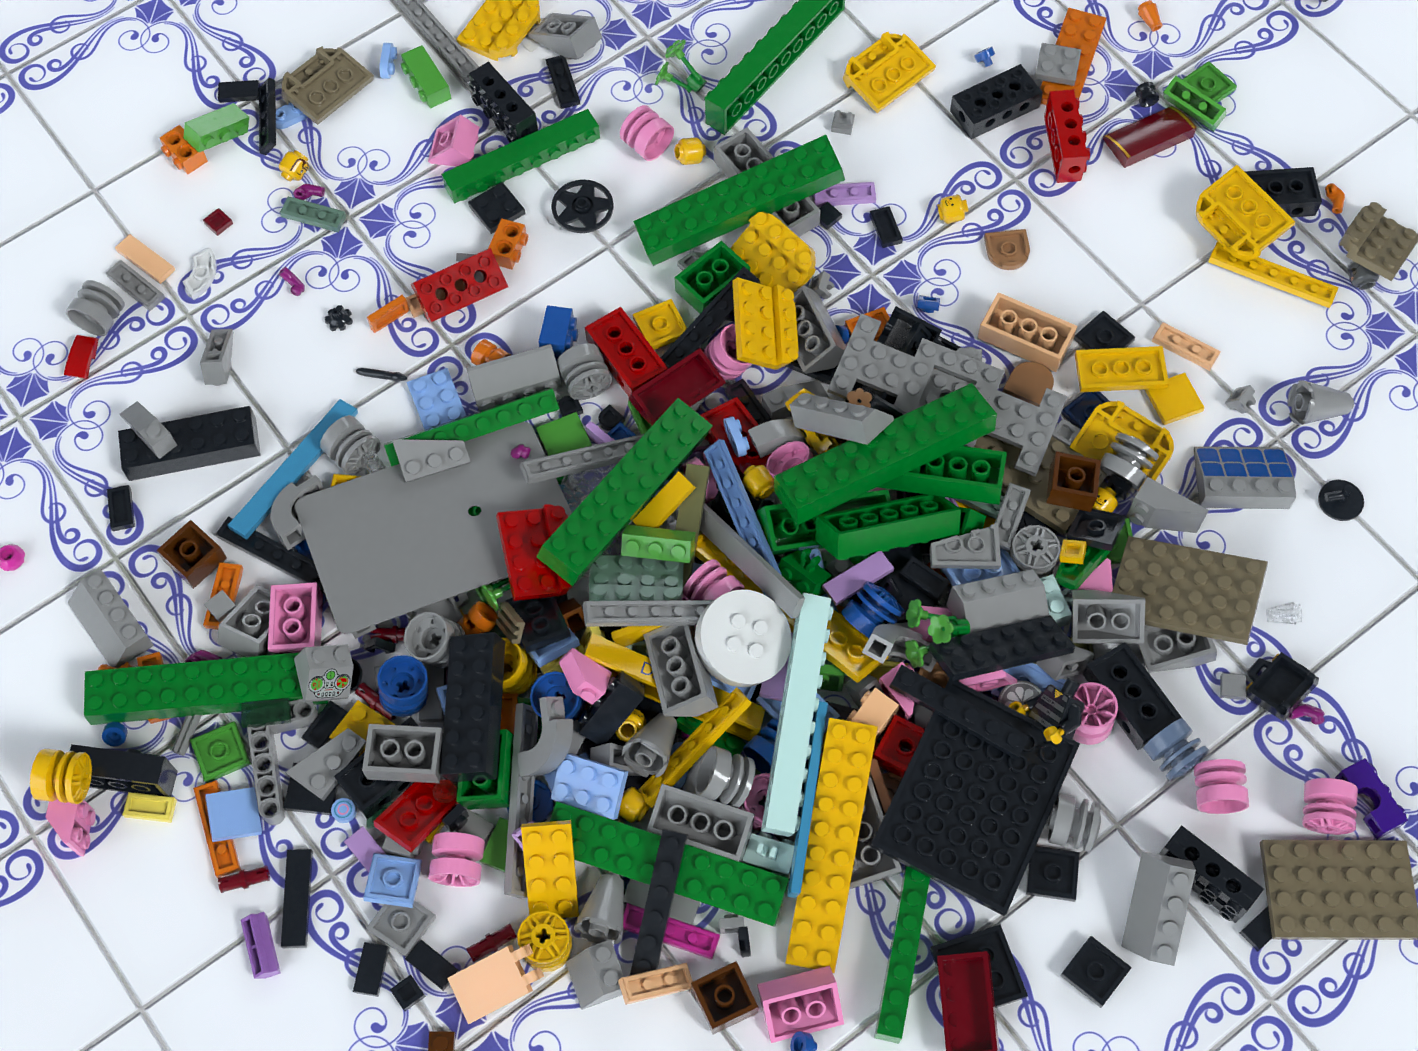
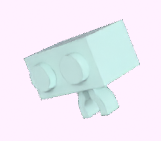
[1040,574,1072,627]
[742,832,795,878]

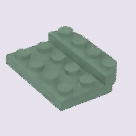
[588,555,684,601]

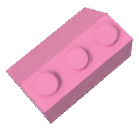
[268,582,323,654]
[757,966,844,1043]

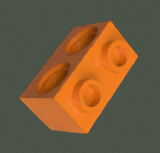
[160,124,208,174]
[488,219,529,270]

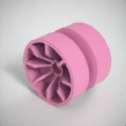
[1072,682,1118,745]
[428,832,485,887]

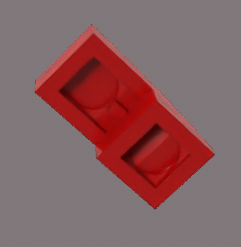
[64,335,99,379]

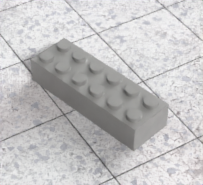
[714,127,821,237]

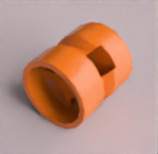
[471,339,511,365]
[457,601,499,635]

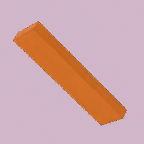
[193,780,241,878]

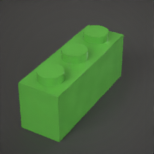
[400,45,452,109]
[1163,76,1226,132]
[183,103,250,152]
[621,525,696,563]

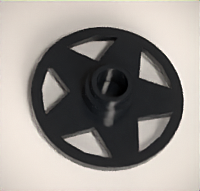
[551,179,614,233]

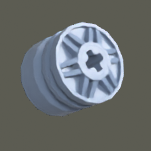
[1143,718,1209,781]

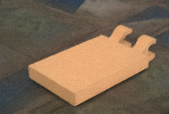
[447,944,544,1024]

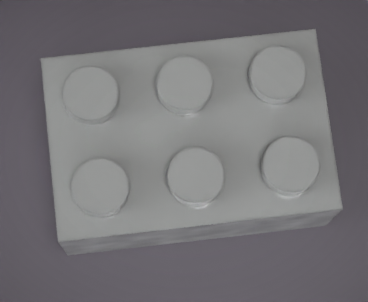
[362,724,443,783]

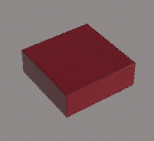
[203,208,233,236]

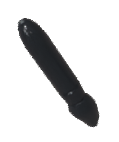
[356,368,407,382]

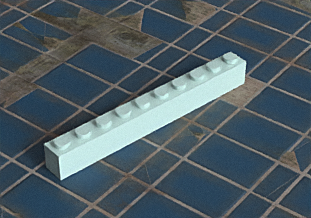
[761,593,833,837]

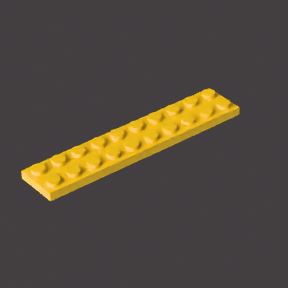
[695,533,889,683]
[785,718,878,973]

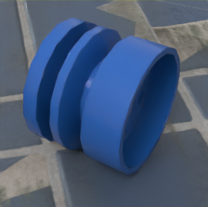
[841,581,905,638]
[377,655,428,717]
[530,671,587,721]
[743,718,779,774]

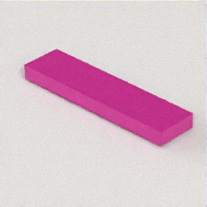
[623,903,720,960]

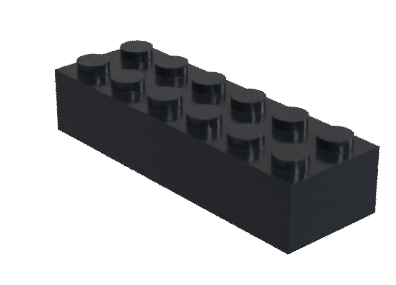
[118,406,261,481]
[441,632,506,782]

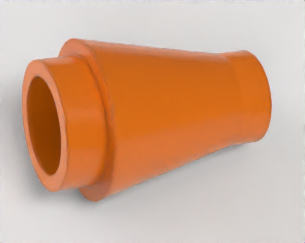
[1138,0,1163,32]

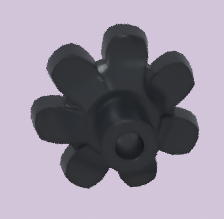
[325,305,353,331]

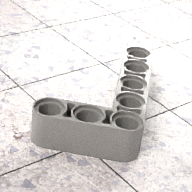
[246,699,319,825]

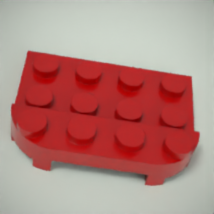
[496,504,576,601]

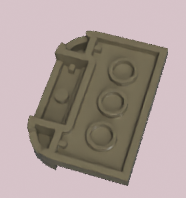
[281,46,374,125]
[1339,202,1418,281]

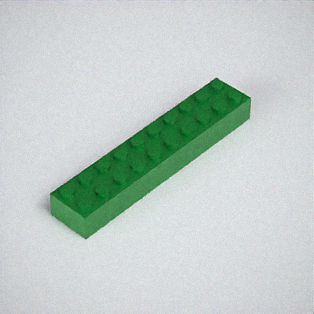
[704,0,845,135]
[633,134,845,266]
[774,383,997,525]
[537,398,713,587]
[84,652,329,725]
[550,801,789,927]

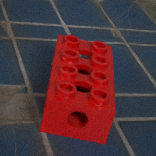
[1044,89,1090,183]
[411,248,508,323]
[584,307,668,397]
[700,397,772,481]
[873,715,925,777]

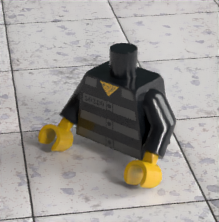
[1008,678,1085,744]

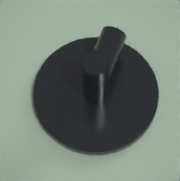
[1318,480,1364,521]

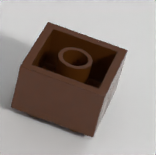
[1046,451,1101,512]
[156,520,227,589]
[691,961,759,1035]

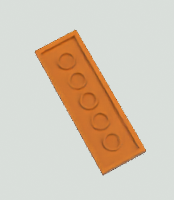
[1040,8,1107,105]

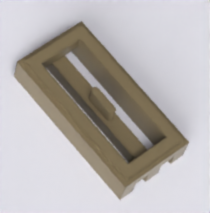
[496,602,525,644]

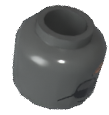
[1347,261,1379,290]

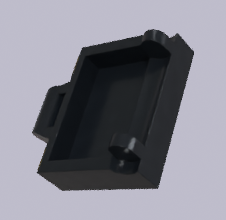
[1246,652,1319,722]

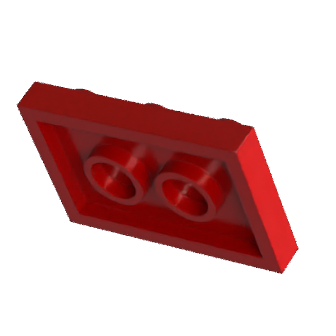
[374,782,459,853]

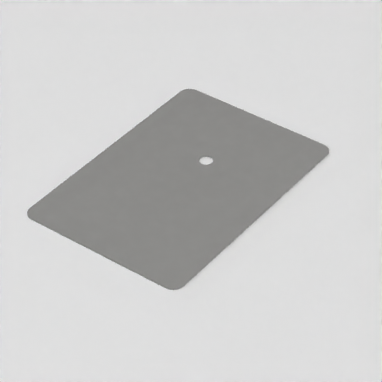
[295,422,572,634]

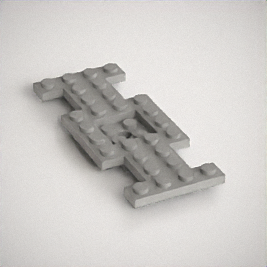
[827,313,1068,476]

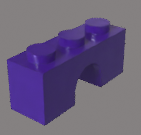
[1335,758,1408,840]

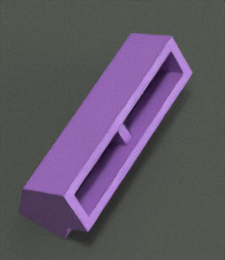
[241,912,281,979]

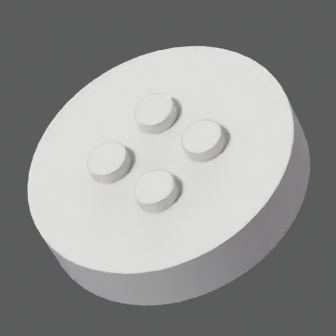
[695,590,792,687]

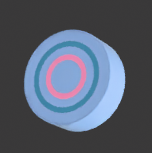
[331,798,357,823]

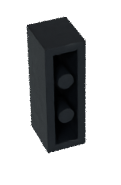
[578,671,645,746]

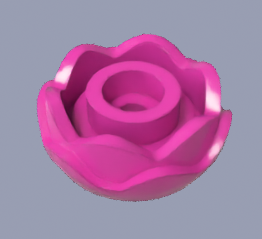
[0,544,25,571]

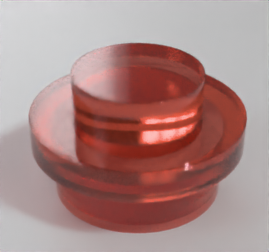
[432,779,457,803]

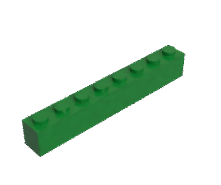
[441,109,600,204]
[384,388,560,466]
[874,865,930,1044]

